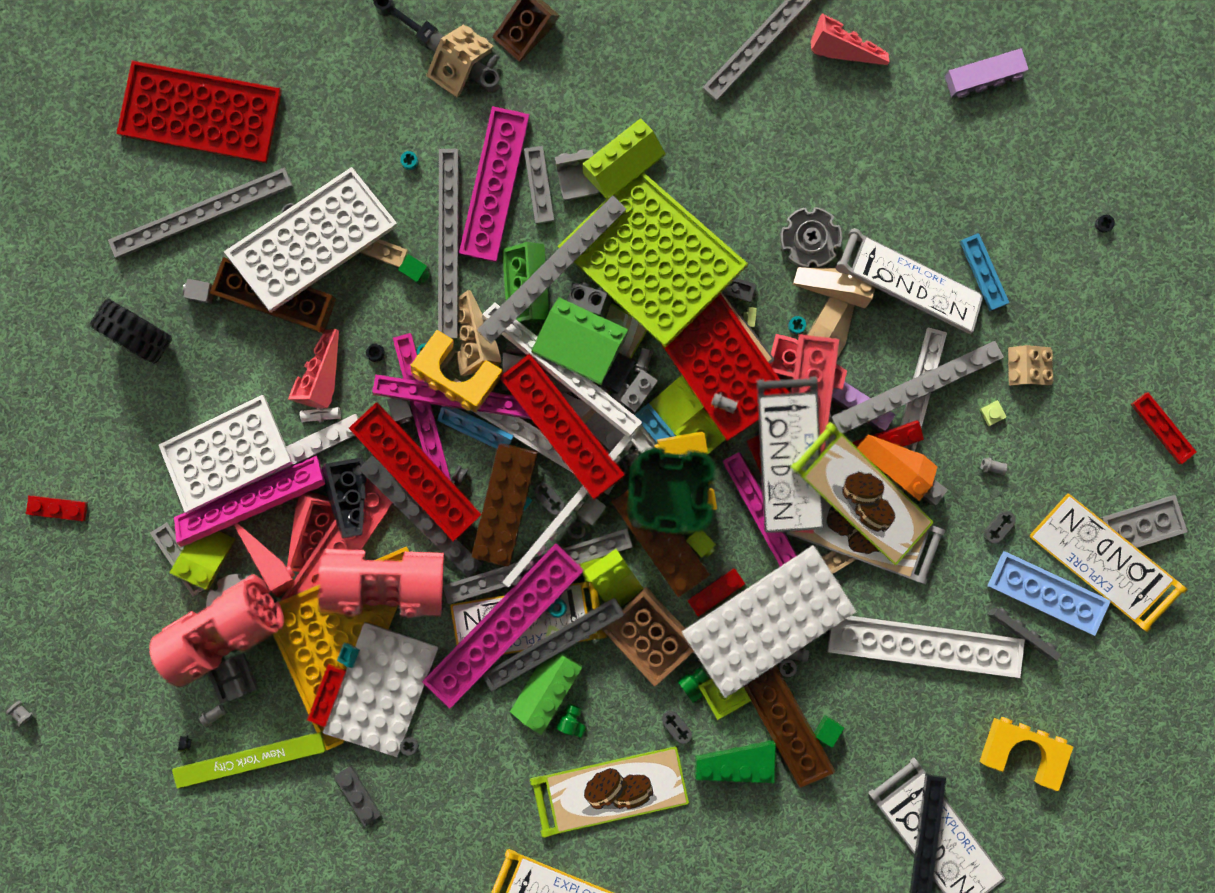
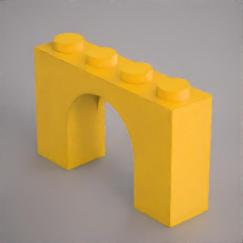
[411,330,502,413]
[654,431,717,510]
[979,716,1073,791]

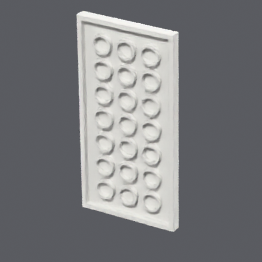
[224,167,398,313]
[682,546,856,698]

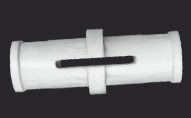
[300,407,341,423]

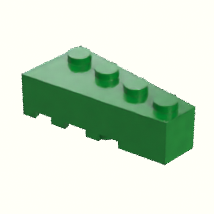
[694,740,775,783]

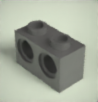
[567,282,613,319]

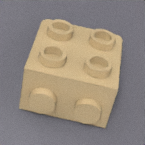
[1008,345,1053,386]

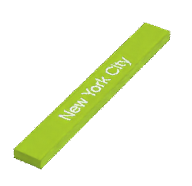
[172,731,326,788]

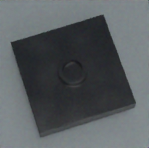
[595,352,636,394]

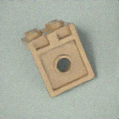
[426,25,494,97]

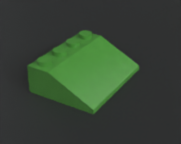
[531,297,628,385]

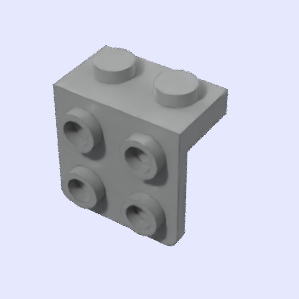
[555,149,600,201]

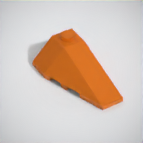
[857,434,937,501]

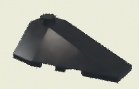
[321,457,367,539]

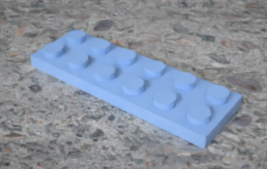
[987,551,1111,636]

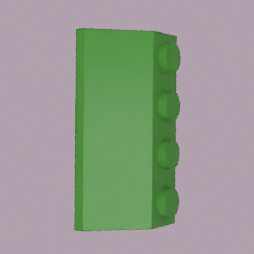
[502,242,549,324]
[510,652,583,735]

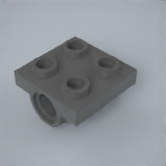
[208,653,258,704]

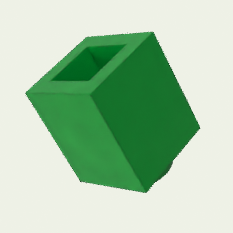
[398,254,430,285]
[814,715,844,748]

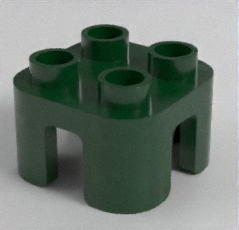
[627,447,715,535]

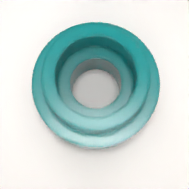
[548,598,567,618]

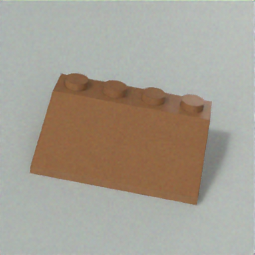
[602,587,694,686]

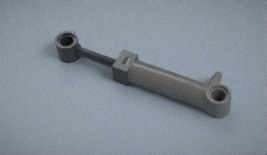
[373,0,500,93]

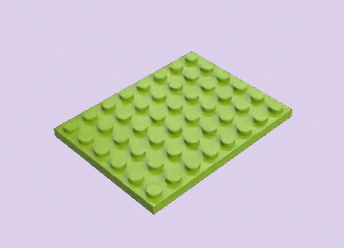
[557,173,748,347]

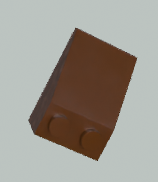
[492,0,560,62]

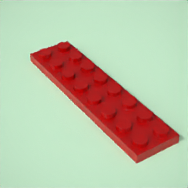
[499,354,625,499]
[349,402,481,541]

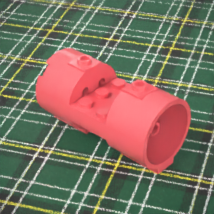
[318,549,444,618]
[150,574,283,687]

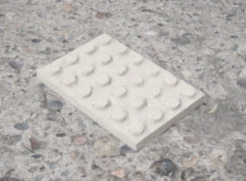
[159,395,293,514]
[323,622,438,757]

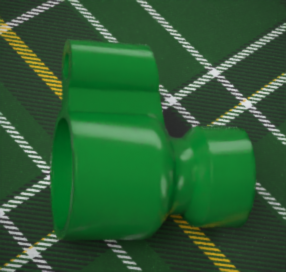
[678,667,709,703]
[556,703,586,738]

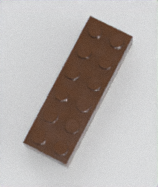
[210,257,336,334]
[471,443,538,567]
[612,490,710,597]

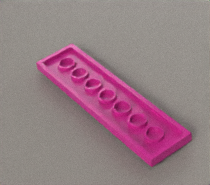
[459,106,530,263]
[174,455,325,547]

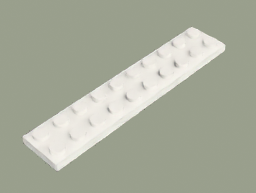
[827,616,1025,678]

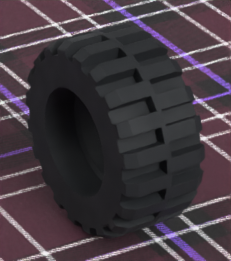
[90,299,172,364]

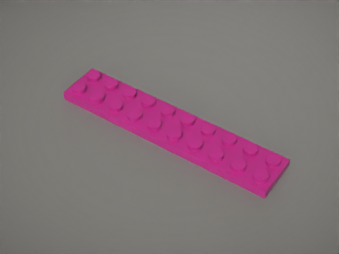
[422,543,584,708]

